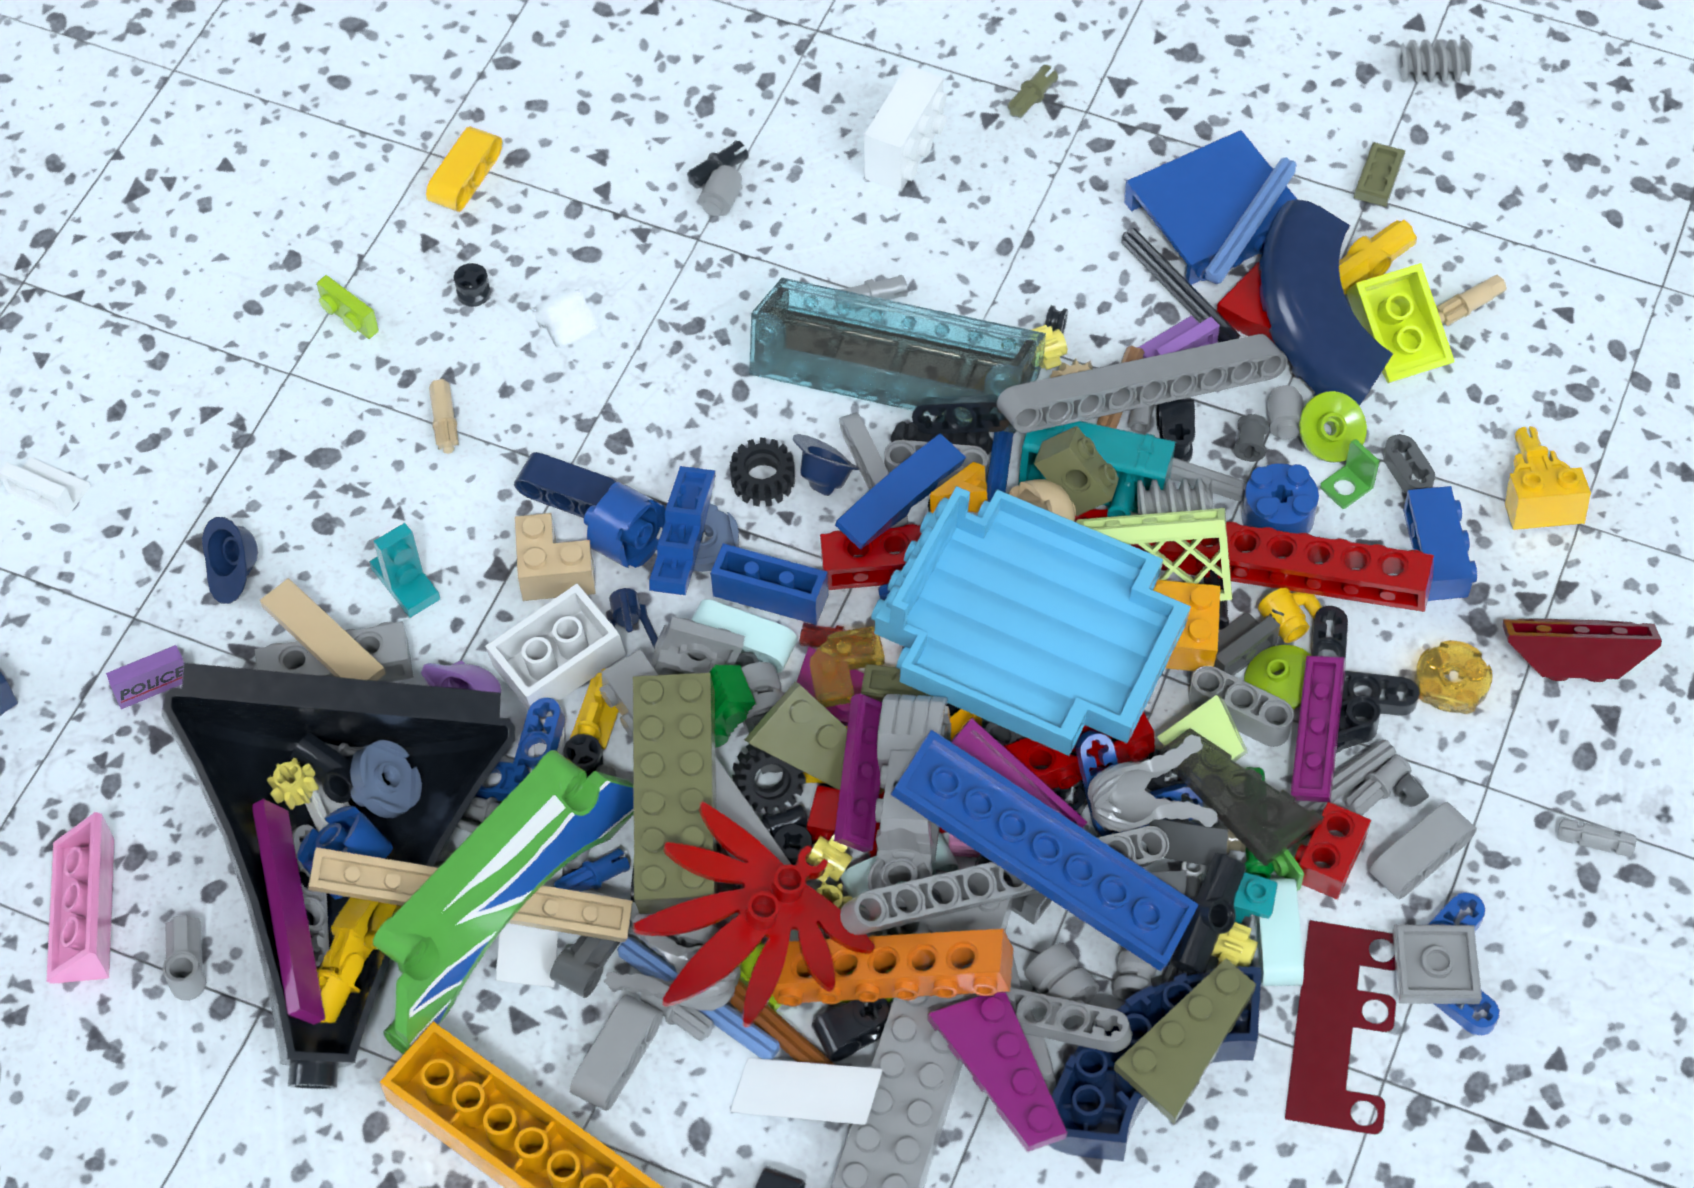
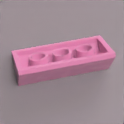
[46,812,114,984]

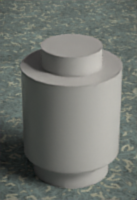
[699,165,742,216]
[1267,385,1304,439]

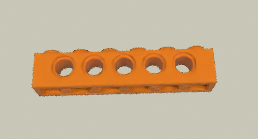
[772,929,1014,1006]

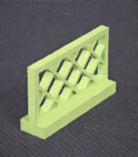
[1076,508,1232,601]

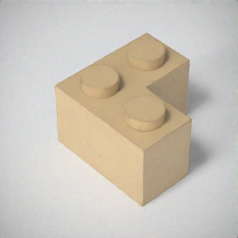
[515,513,596,601]

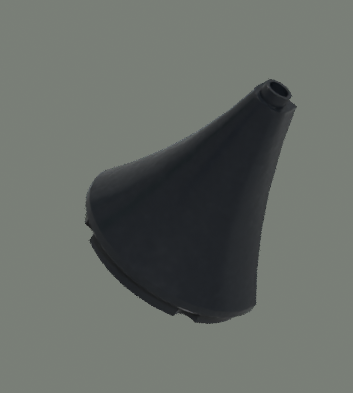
[161,663,515,1089]

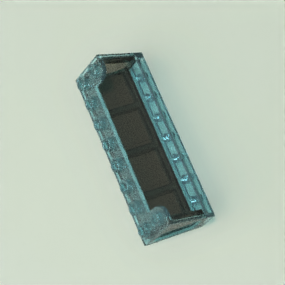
[749,277,1046,433]

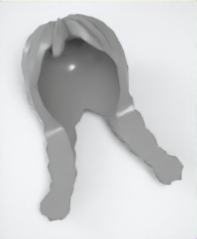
[1088,735,1218,832]
[604,914,741,1011]

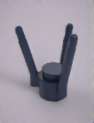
[606,588,658,667]

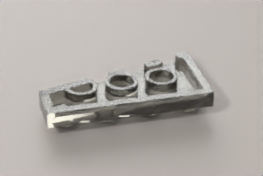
[1160,728,1324,867]

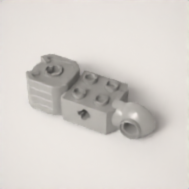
[868,694,951,909]

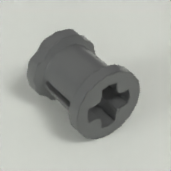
[1234,414,1270,462]

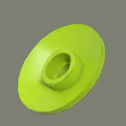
[1299,391,1367,463]
[1244,645,1311,710]

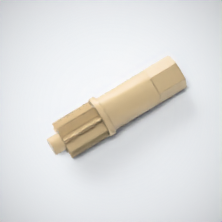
[1437,275,1507,326]
[429,379,459,454]

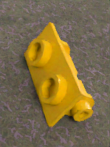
[570,669,619,749]

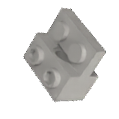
[651,616,745,675]

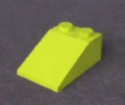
[1346,263,1455,383]

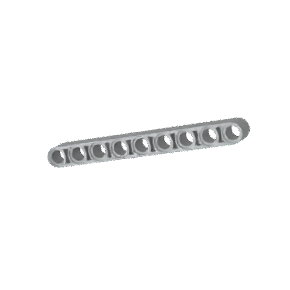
[997,334,1288,433]
[840,826,1169,935]

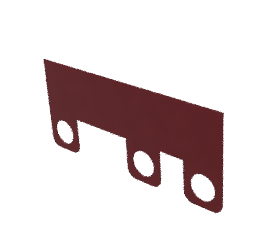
[1285,920,1396,1135]

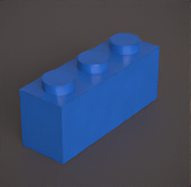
[1403,486,1477,601]
[710,543,829,625]

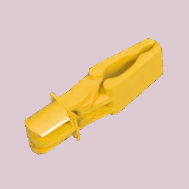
[316,897,397,1023]

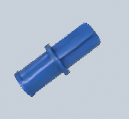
[553,848,630,892]

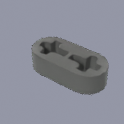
[1383,434,1435,494]

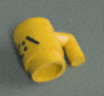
[1258,588,1322,643]

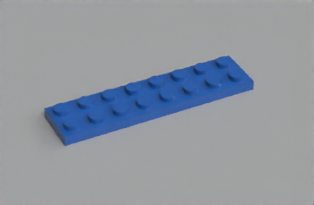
[890,730,1199,971]

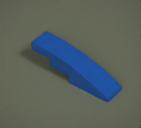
[835,433,966,549]
[649,466,715,596]

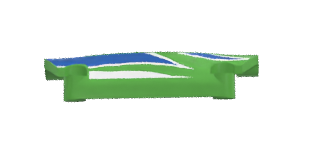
[373,750,634,1055]

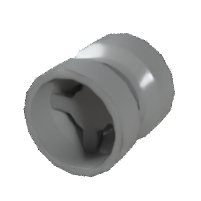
[1112,951,1156,1002]

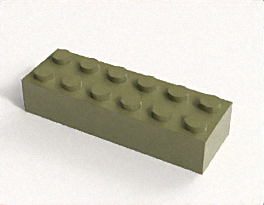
[633,673,718,914]

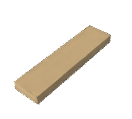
[260,578,386,681]

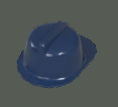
[792,434,859,496]
[202,517,258,604]

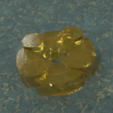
[1415,640,1493,714]

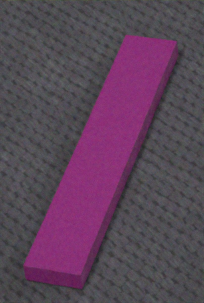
[253,799,325,1025]

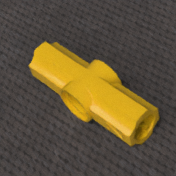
[1339,220,1417,295]

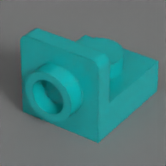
[1232,873,1278,924]

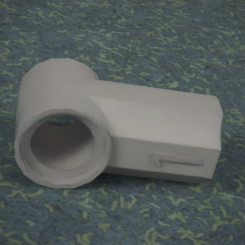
[162,915,206,1001]

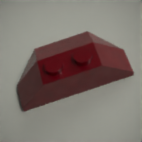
[1502,618,1662,682]

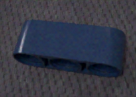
[514,452,616,518]

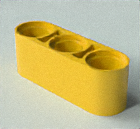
[426,126,502,212]

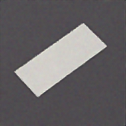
[495,868,563,987]
[730,1058,883,1125]

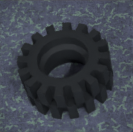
[730,438,795,507]
[732,744,806,814]

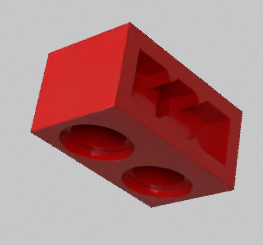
[1294,802,1371,900]

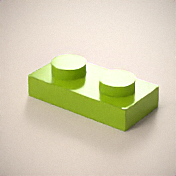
[316,275,379,339]

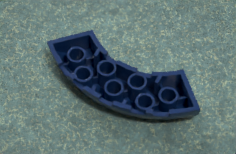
[1259,199,1393,406]
[1049,966,1262,1162]

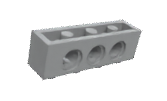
[254,621,414,682]

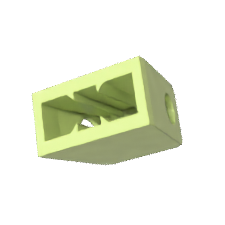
[1157,695,1248,792]

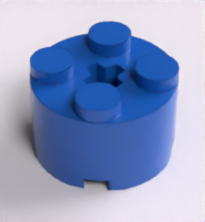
[1241,464,1319,534]
[584,482,666,568]
[297,806,393,899]

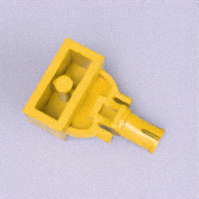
[1504,426,1591,530]

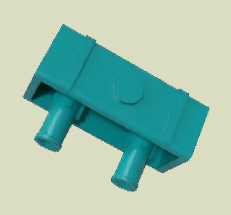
[1018,421,1176,517]

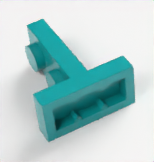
[369,522,441,618]

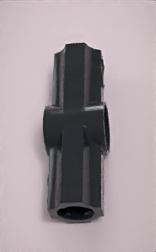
[1171,853,1246,975]

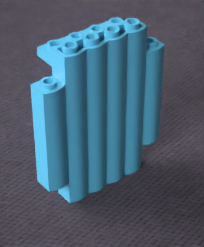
[871,486,1191,756]

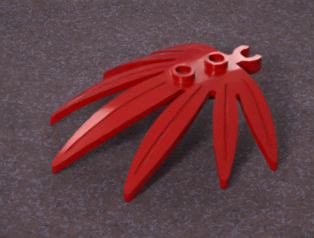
[633,802,875,1027]

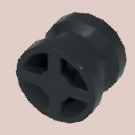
[453,263,491,307]
[563,734,604,778]
[774,824,812,866]

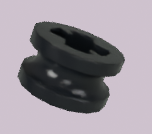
[1045,305,1069,334]

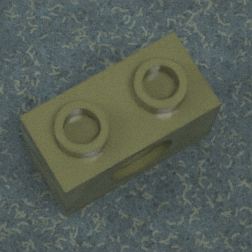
[1034,426,1119,516]

